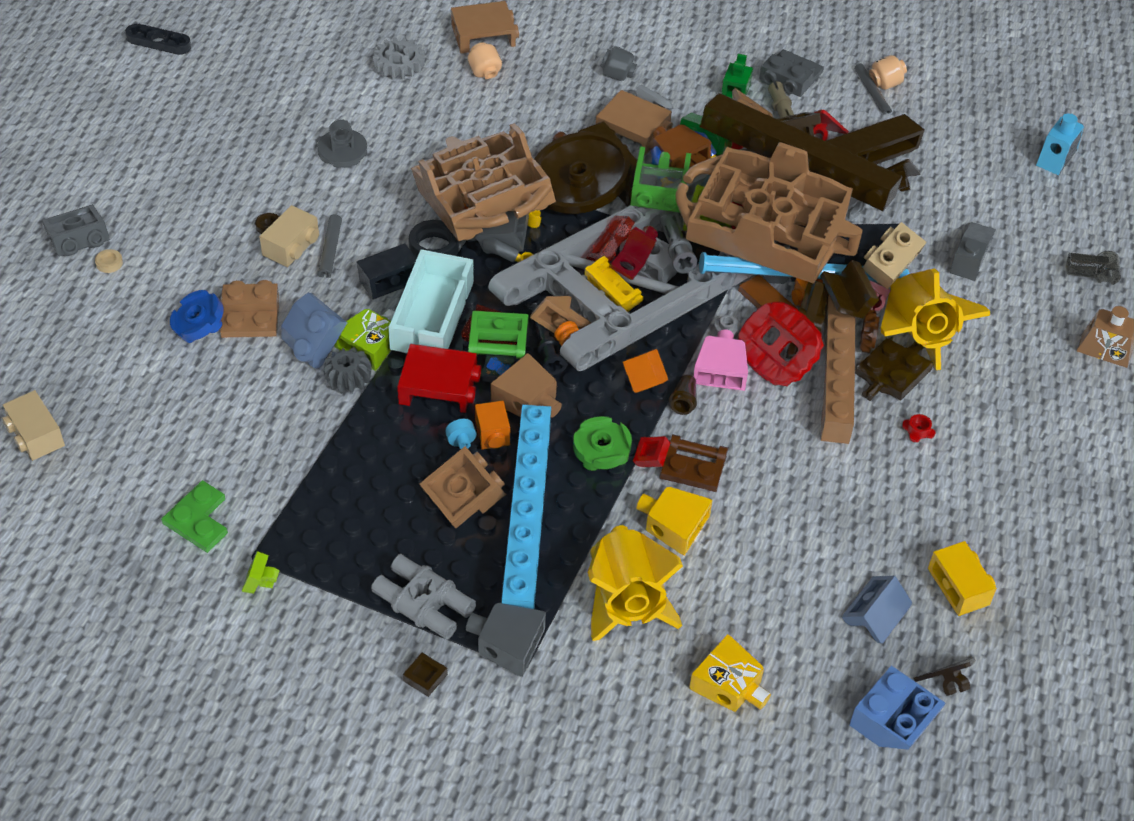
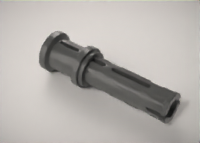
[660,214,697,273]

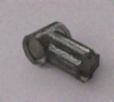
[1066,251,1121,285]

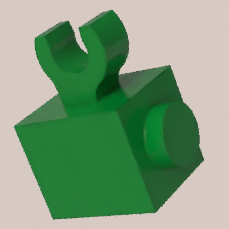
[721,54,753,99]

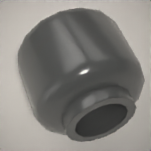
[600,46,637,81]

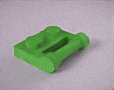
[468,311,528,359]

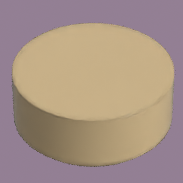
[95,249,123,273]

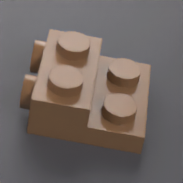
[220,280,279,338]
[420,446,506,528]

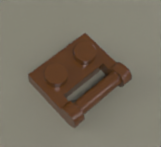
[660,434,729,492]

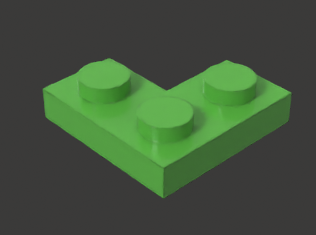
[161,480,228,553]

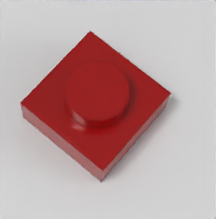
[633,436,670,467]

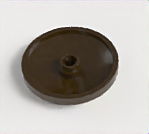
[534,132,631,214]

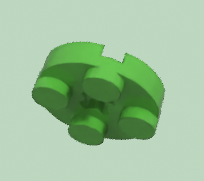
[573,417,632,471]

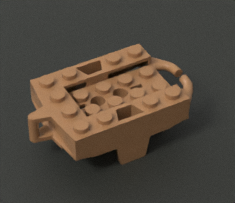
[411,123,556,241]
[675,142,862,284]

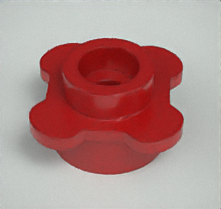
[902,414,936,442]

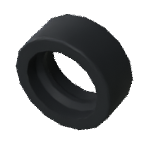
[408,219,459,258]

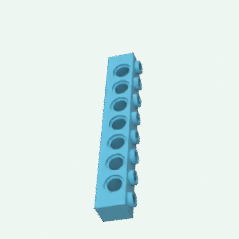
[502,405,551,609]

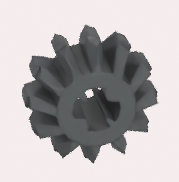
[323,347,372,394]

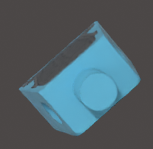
[1036,113,1084,175]

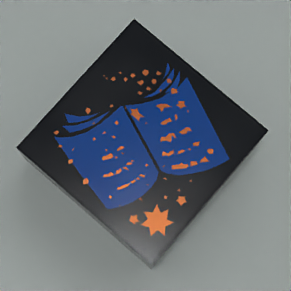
[482,354,515,382]

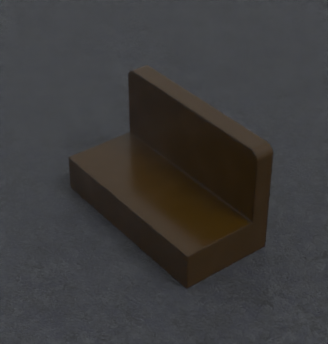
[820,260,879,319]

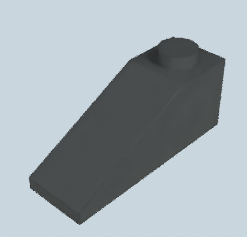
[950,222,996,281]

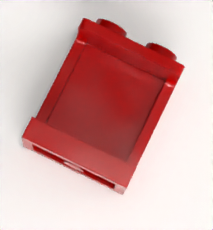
[398,344,481,413]

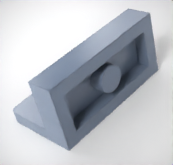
[841,575,912,643]

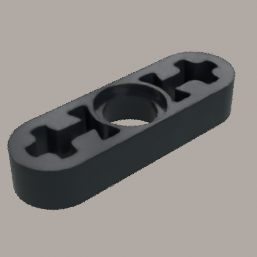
[125,23,191,55]

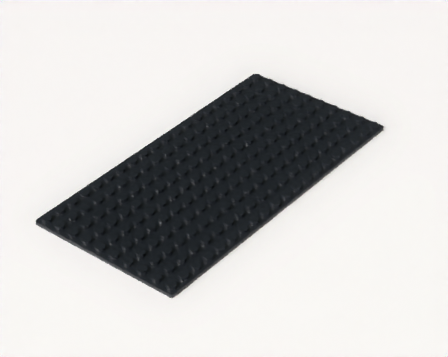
[252,207,728,668]

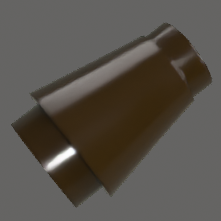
[669,375,697,415]

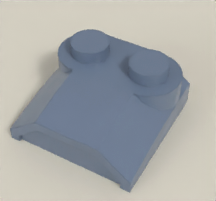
[281,292,347,369]

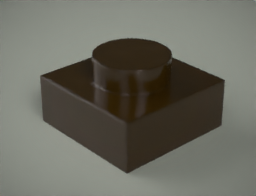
[402,652,448,697]

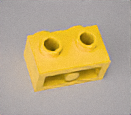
[928,541,997,616]

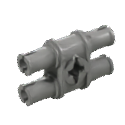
[371,554,476,640]

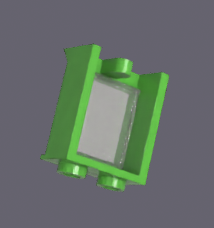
[631,146,691,213]

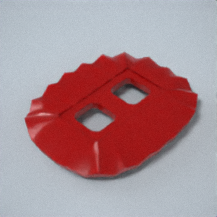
[738,302,824,387]

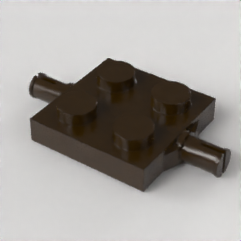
[855,338,933,401]

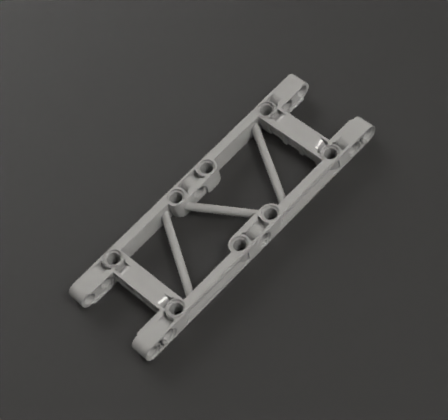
[488,148,865,371]

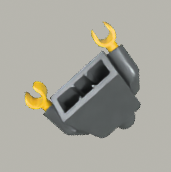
[467,210,541,262]

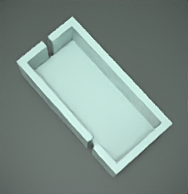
[389,249,473,353]

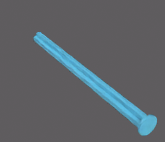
[699,252,910,283]

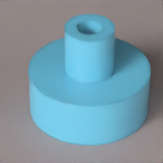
[445,419,476,449]

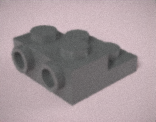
[759,49,824,97]
[42,204,110,256]

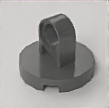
[318,119,367,168]

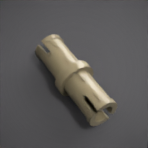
[768,81,794,118]

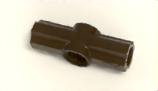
[786,281,829,360]

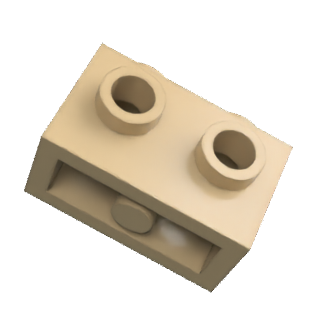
[259,205,319,267]
[863,222,927,290]
[2,390,65,461]

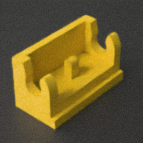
[585,256,643,312]

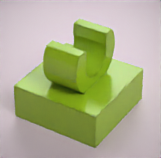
[242,551,279,594]

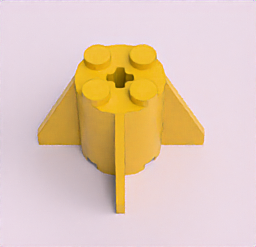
[881,268,990,370]
[587,525,683,641]

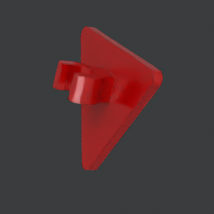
[813,109,849,141]

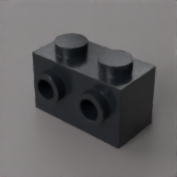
[356,243,417,300]

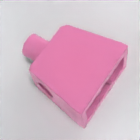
[693,329,748,391]

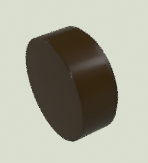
[255,213,279,234]

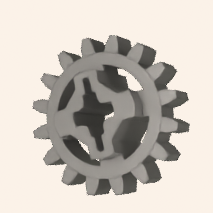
[373,37,425,79]

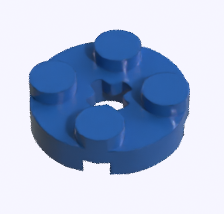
[170,290,224,343]

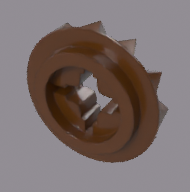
[860,310,880,353]

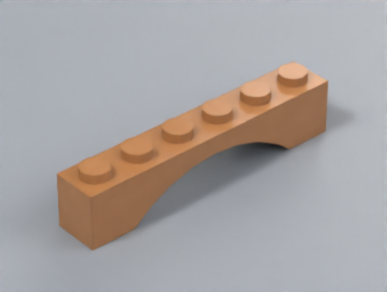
[821,296,855,444]

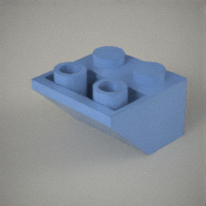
[849,665,945,750]

